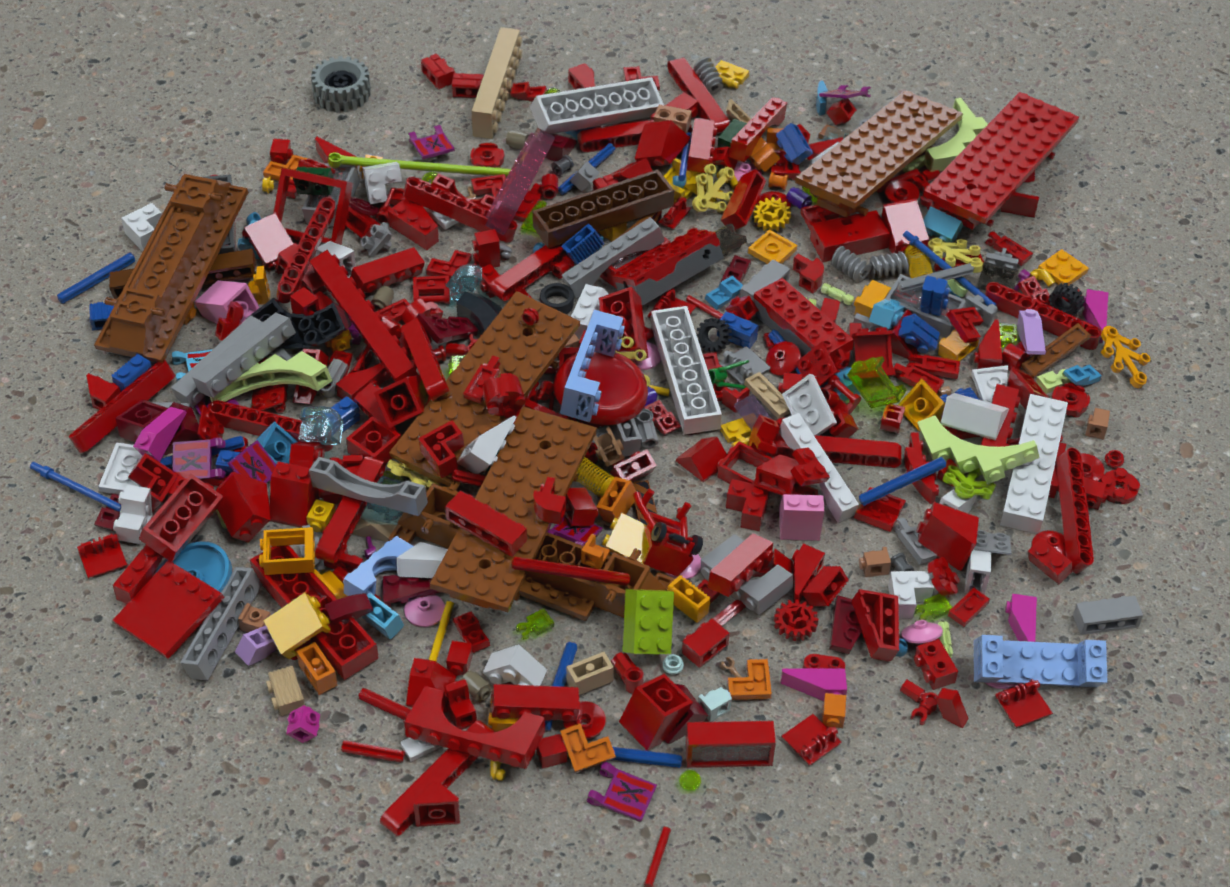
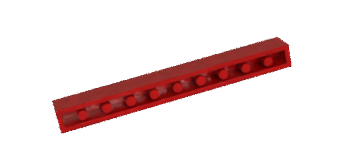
[309,249,418,382]

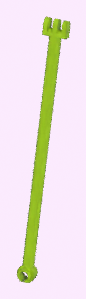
[328,152,527,182]

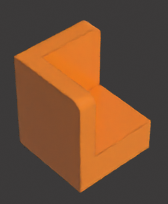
[766,128,783,150]
[581,534,610,569]

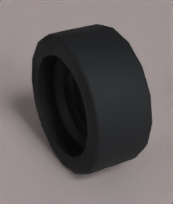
[540,283,574,314]

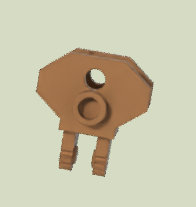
[594,427,624,468]

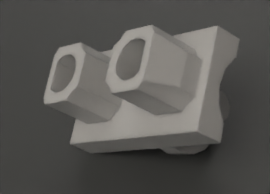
[360,222,392,257]
[985,248,1019,278]
[965,295,998,327]

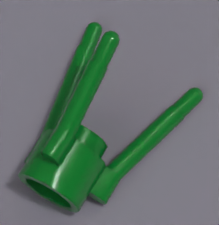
[708,360,749,389]

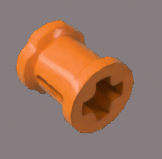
[768,172,788,190]

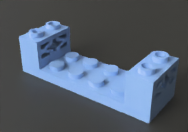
[560,310,625,422]
[973,635,1107,688]

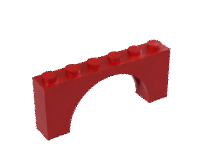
[404,686,545,769]

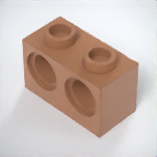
[654,104,691,134]

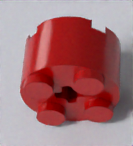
[482,373,526,418]

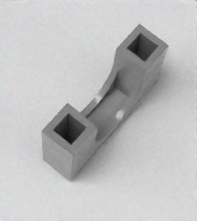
[701,534,793,615]

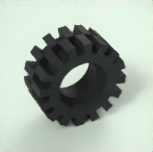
[1048,283,1084,316]
[696,318,732,352]

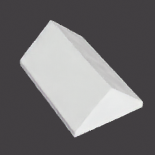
[941,393,1009,440]

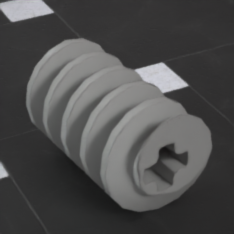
[693,57,723,94]
[832,246,872,282]
[869,252,909,278]

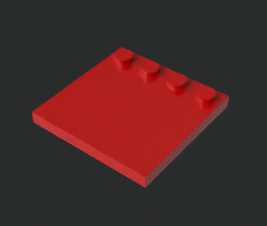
[112,560,225,659]

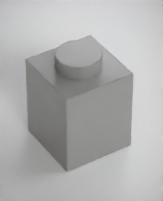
[570,161,600,192]

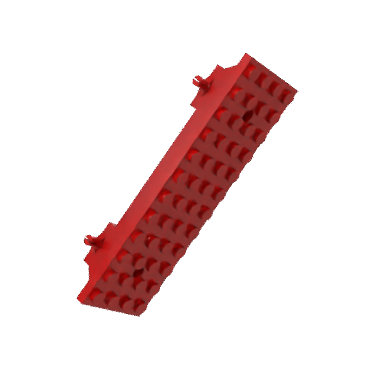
[923,92,1079,230]

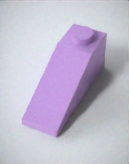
[1017,309,1046,355]
[235,626,278,666]

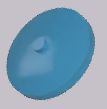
[155,542,232,592]

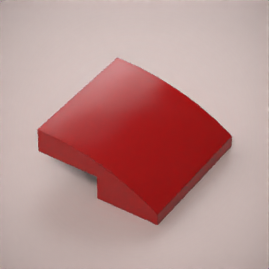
[854,487,906,532]

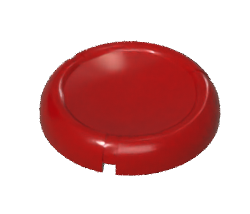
[554,352,648,425]

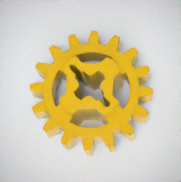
[753,197,791,232]

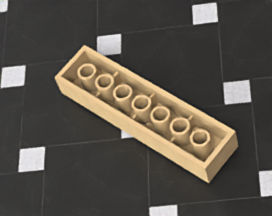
[472,27,523,139]

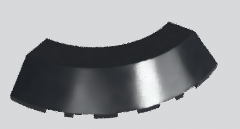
[456,291,502,335]
[246,297,352,349]

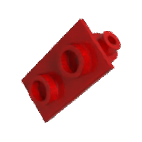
[659,197,691,229]

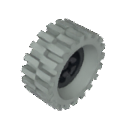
[311,56,371,113]

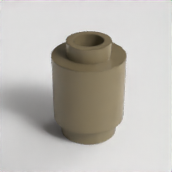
[506,130,532,150]
[371,286,394,311]
[461,671,491,701]

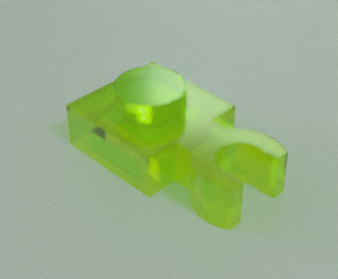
[999,323,1017,347]
[914,593,953,621]
[516,608,554,640]

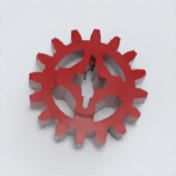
[773,599,819,641]

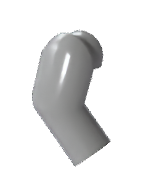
[500,243,512,259]

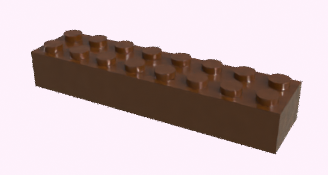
[532,169,674,248]

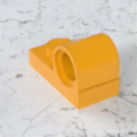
[248,266,270,305]

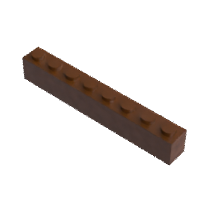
[109,249,257,299]

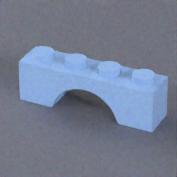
[343,536,413,596]

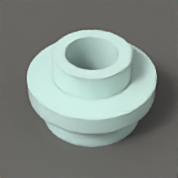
[663,654,683,675]

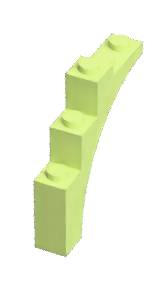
[923,98,988,172]
[209,351,332,402]
[917,415,1040,484]

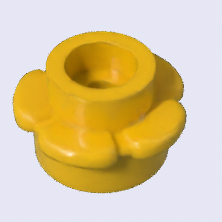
[262,176,274,193]

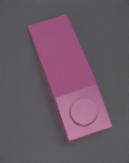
[1082,289,1109,343]
[133,407,187,462]
[1005,594,1037,642]
[781,668,847,701]

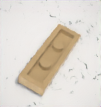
[744,372,791,419]

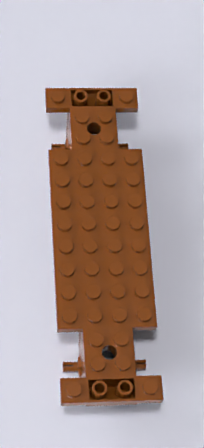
[388,481,675,621]

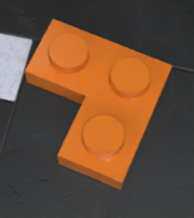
[263,155,309,181]
[727,659,772,700]
[560,723,616,773]

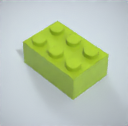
[623,589,674,654]

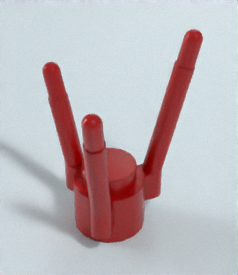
[376,188,395,223]
[536,381,556,411]

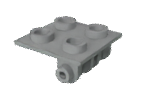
[719,346,771,385]
[973,530,1011,555]

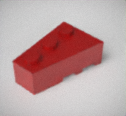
[388,198,439,251]
[275,243,328,294]
[851,589,899,662]

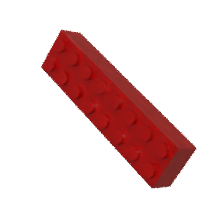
[250,545,379,680]

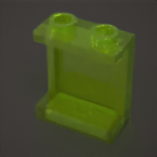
[847,356,907,408]

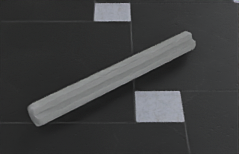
[897,263,974,292]

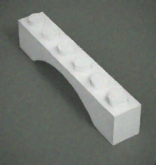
[778,413,859,523]

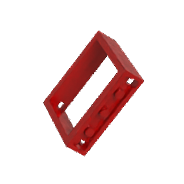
[273,168,353,245]

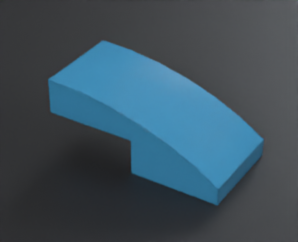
[816,80,828,116]
[705,276,743,310]
[1063,364,1102,386]

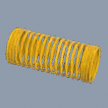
[904,245,933,278]
[577,457,614,499]

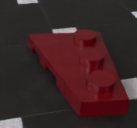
[416,313,479,344]
[383,575,441,607]
[829,595,862,654]

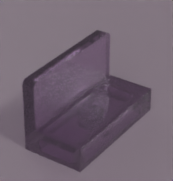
[734,394,771,431]

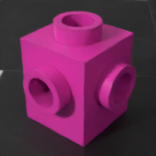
[286,705,320,743]

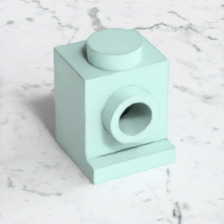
[698,687,732,722]

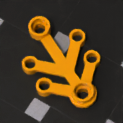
[1101,326,1151,389]

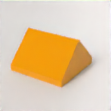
[898,379,945,431]

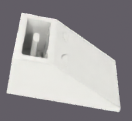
[457,416,516,474]

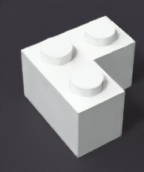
[363,162,402,204]
[122,203,162,252]
[113,484,152,544]
[888,571,934,619]
[483,645,547,686]

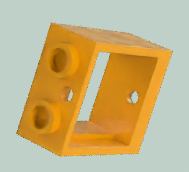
[259,527,315,575]

